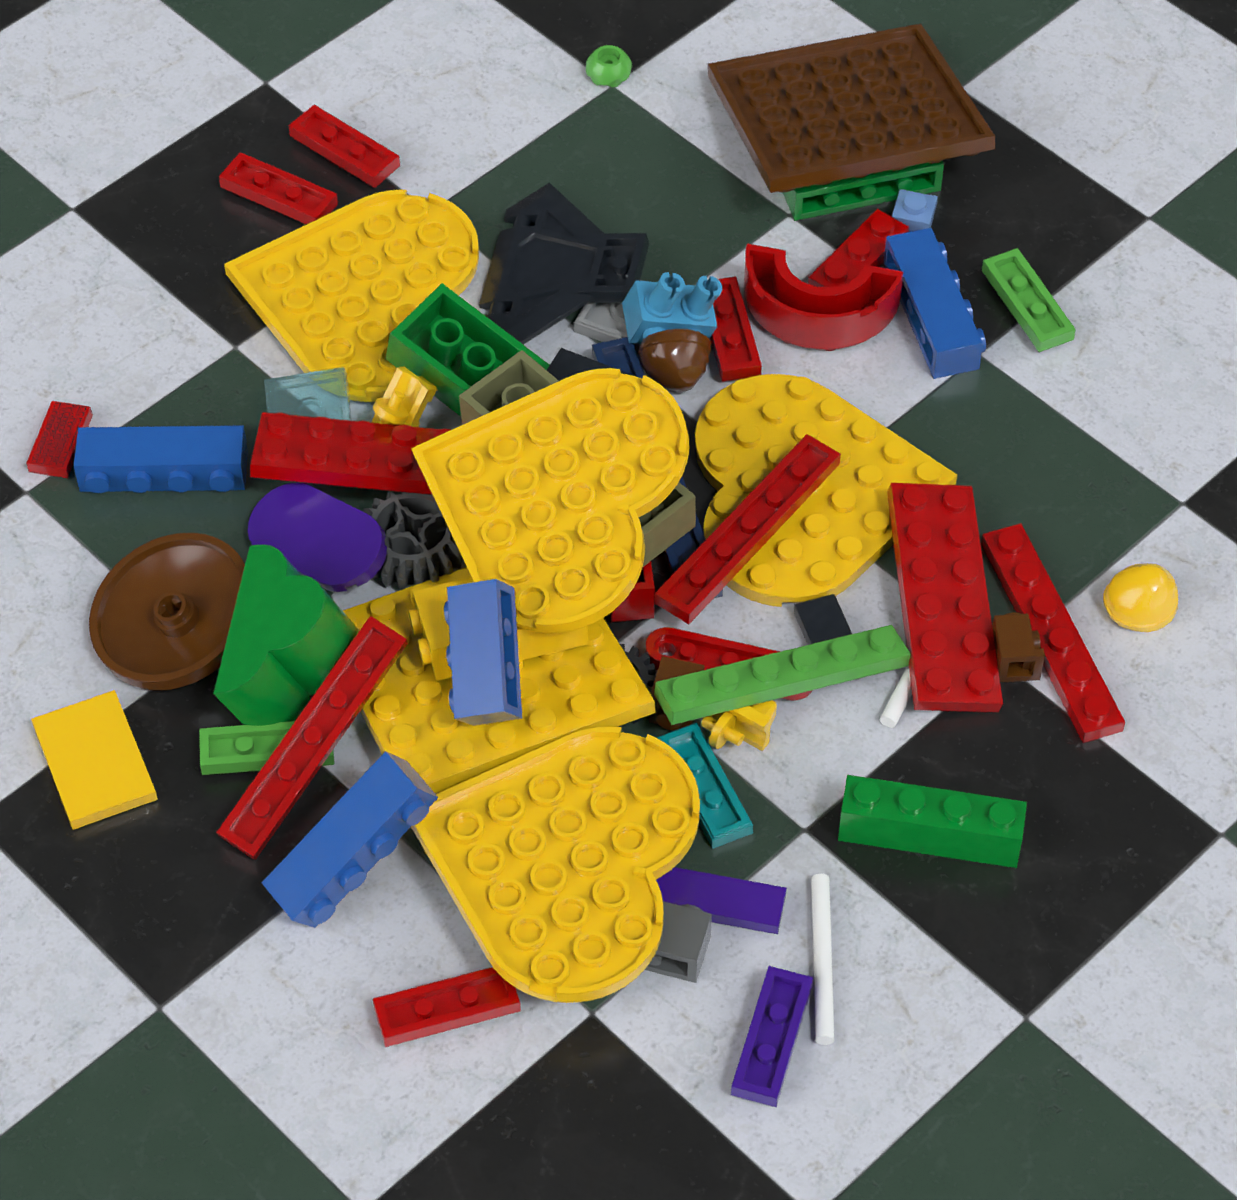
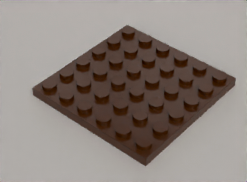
[707,23,995,193]

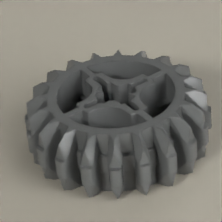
[363,491,463,590]

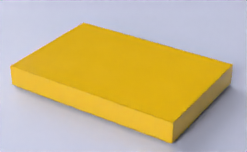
[31,690,158,830]

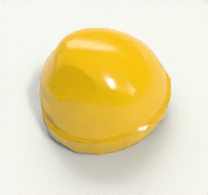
[1103,563,1178,632]

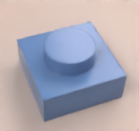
[892,189,938,231]

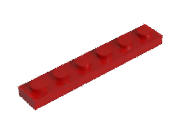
[655,434,841,625]
[981,523,1125,743]
[217,616,408,860]

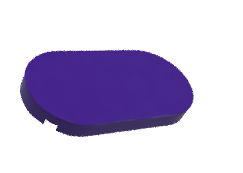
[248,483,387,592]

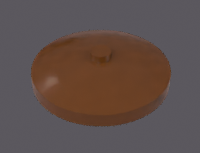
[89,533,245,690]

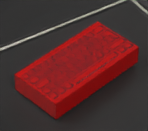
[27,401,93,478]

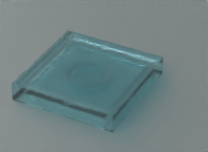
[264,367,352,421]

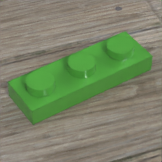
[982,248,1076,352]
[199,721,335,775]

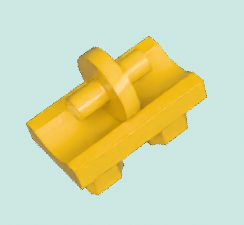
[371,366,437,427]
[701,700,777,751]

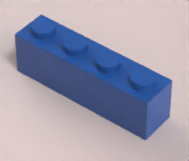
[884,228,986,379]
[74,425,248,493]
[262,751,439,928]

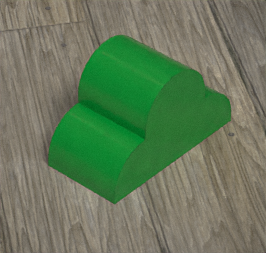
[213,545,360,726]

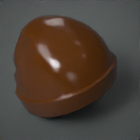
[639,329,711,392]

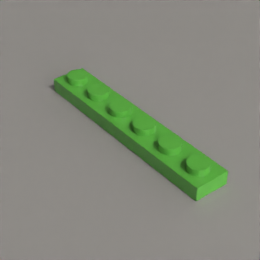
[654,625,911,725]

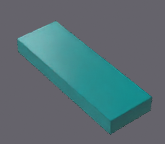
[657,723,753,849]

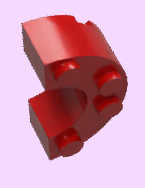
[744,243,903,351]

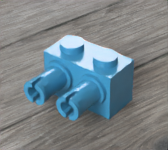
[622,272,722,344]

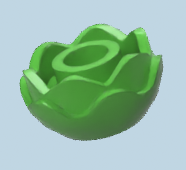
[586,45,632,87]

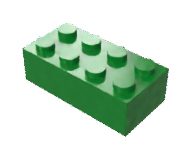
[386,283,549,417]

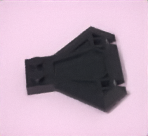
[479,182,649,345]

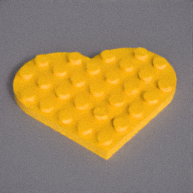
[224,190,479,402]
[411,368,689,633]
[695,374,957,607]
[411,727,700,1003]

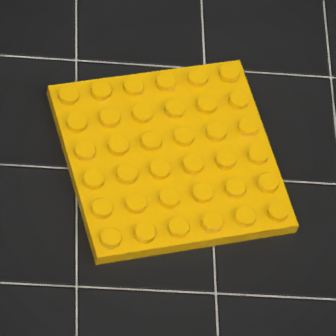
[343,567,656,794]

